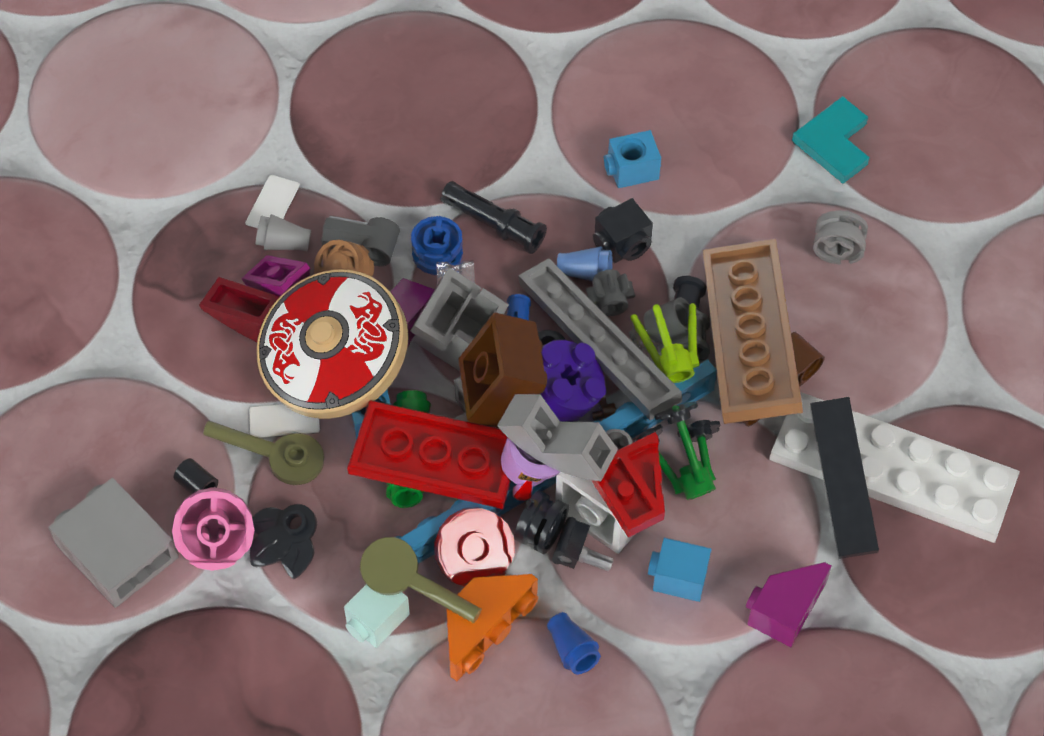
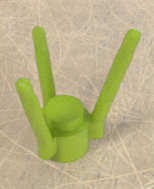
[630,303,700,383]

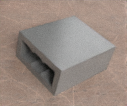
[48,477,179,608]

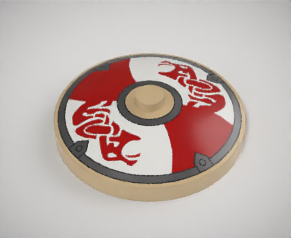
[257,270,408,419]

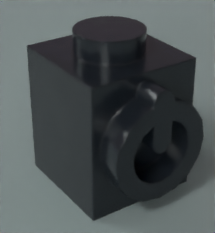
[593,198,653,264]

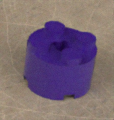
[540,340,606,422]

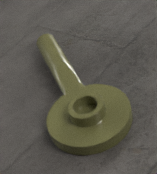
[203,421,324,485]
[360,537,482,623]

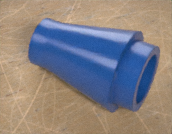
[547,612,601,675]

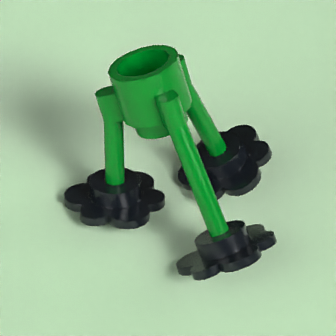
[633,401,721,501]

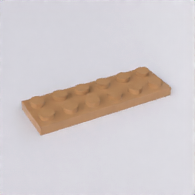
[702,239,803,424]

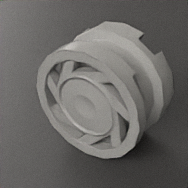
[813,210,868,265]

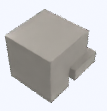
[410,267,509,371]

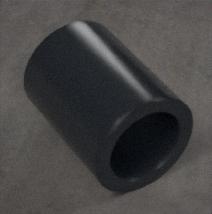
[173,458,218,494]

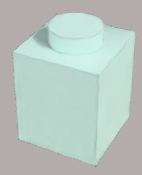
[344,584,410,648]

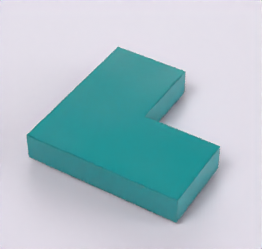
[792,96,870,184]

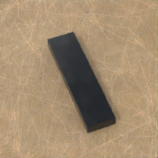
[810,397,879,559]

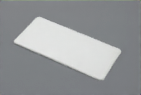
[245,175,300,228]
[249,404,320,438]

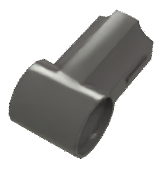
[321,216,400,267]

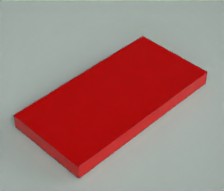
[347,400,511,509]

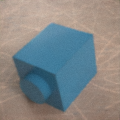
[647,538,711,602]

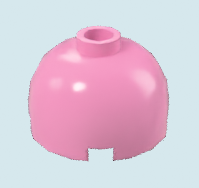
[172,487,254,571]

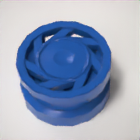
[411,216,463,275]

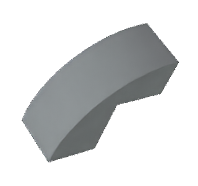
[497,394,618,481]

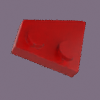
[591,432,665,538]

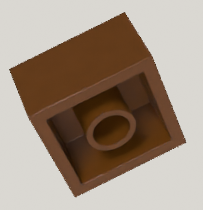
[458,312,548,428]

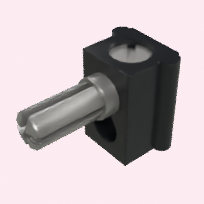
[551,517,613,571]

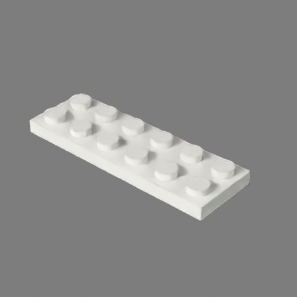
[769,392,1020,543]

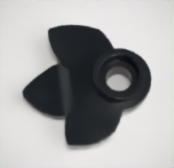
[249,504,317,579]

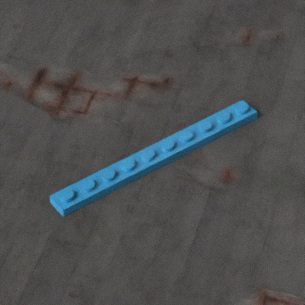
[395,359,717,564]

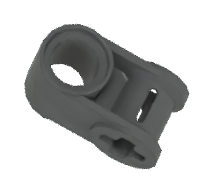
[644,297,710,360]

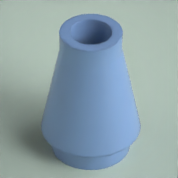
[557,246,613,282]

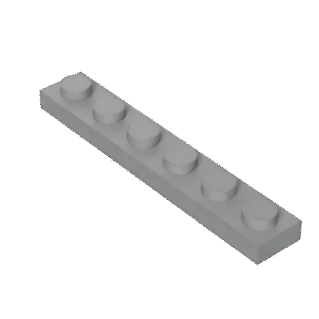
[518,258,682,421]

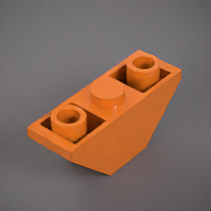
[446,574,538,682]

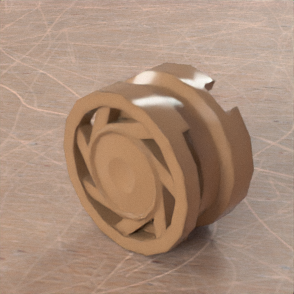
[314,239,374,277]

